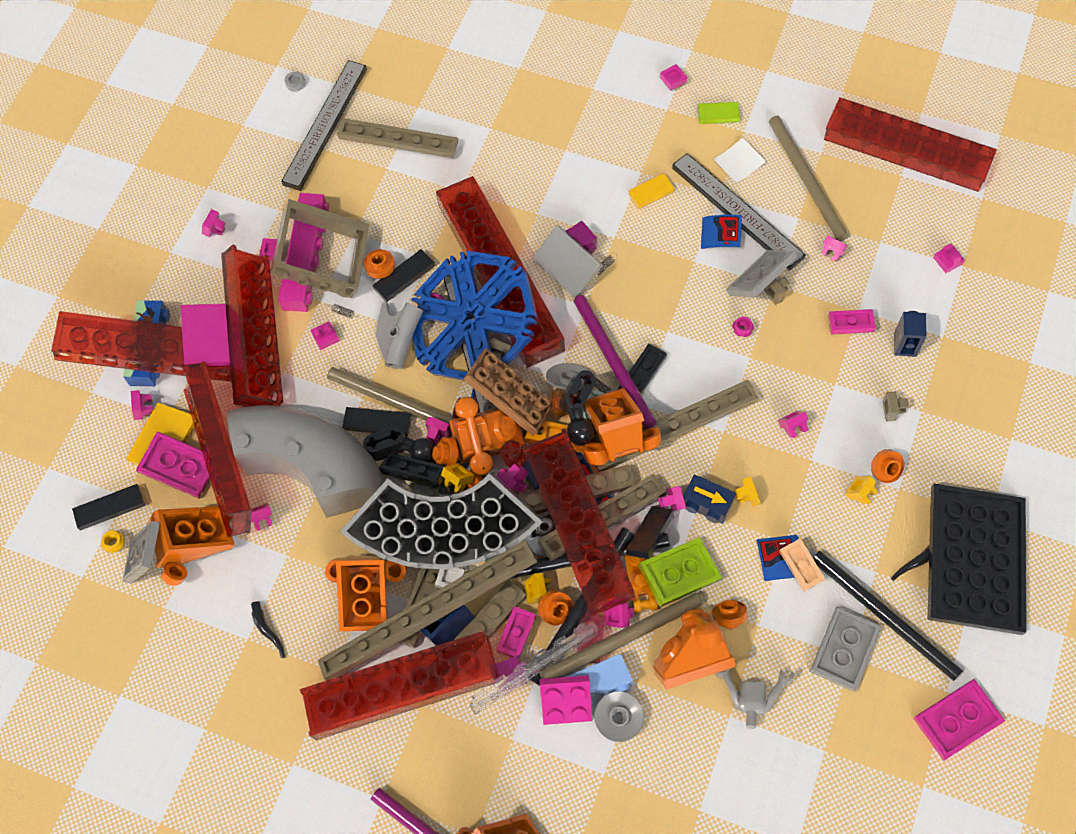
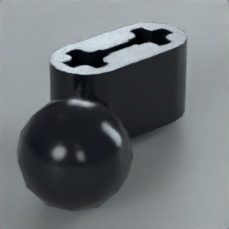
[559,370,596,446]
[363,426,437,463]

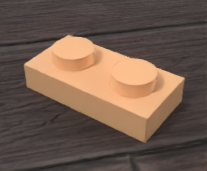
[779,538,825,592]

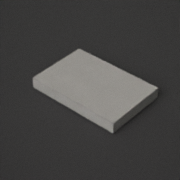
[532,225,603,298]
[726,250,798,298]
[122,521,160,584]
[809,606,882,692]

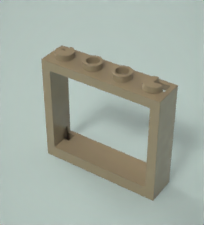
[270,199,369,298]

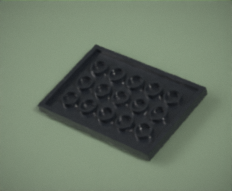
[927,483,1026,635]

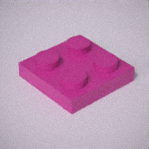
[540,675,592,725]

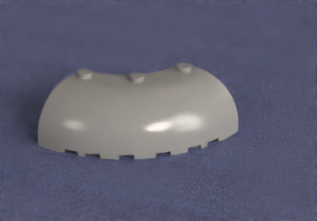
[227,405,386,518]
[340,473,543,569]

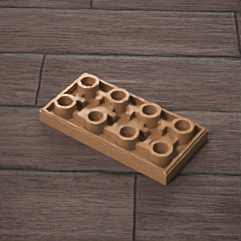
[463,348,554,436]

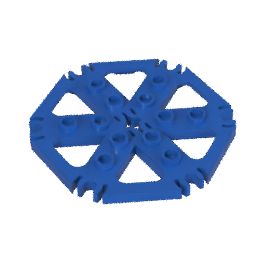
[411,251,538,381]

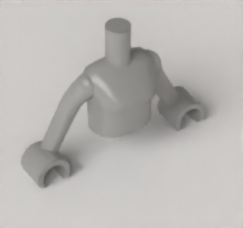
[715,668,794,729]

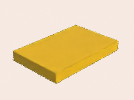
[126,402,198,465]

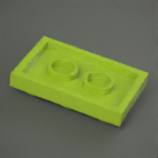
[638,537,722,607]

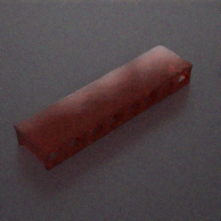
[824,97,997,192]
[221,245,284,407]
[51,311,240,382]
[183,361,251,537]
[522,428,636,616]
[300,631,501,741]

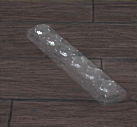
[470,621,598,715]

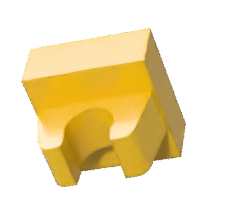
[441,464,475,493]
[734,476,761,506]
[845,476,877,504]
[524,573,551,604]

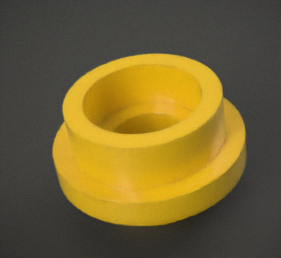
[101,530,125,553]

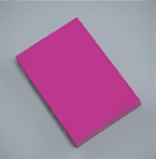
[181,304,230,367]
[136,431,219,499]
[913,679,1005,761]

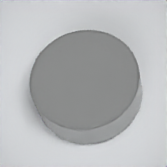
[285,72,305,92]

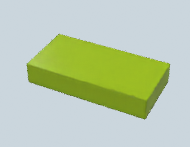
[698,102,740,124]

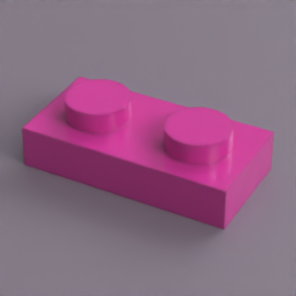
[828,309,876,335]
[496,606,536,659]

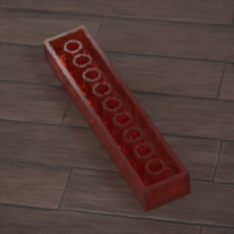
[436,176,565,368]

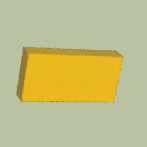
[628,173,674,209]

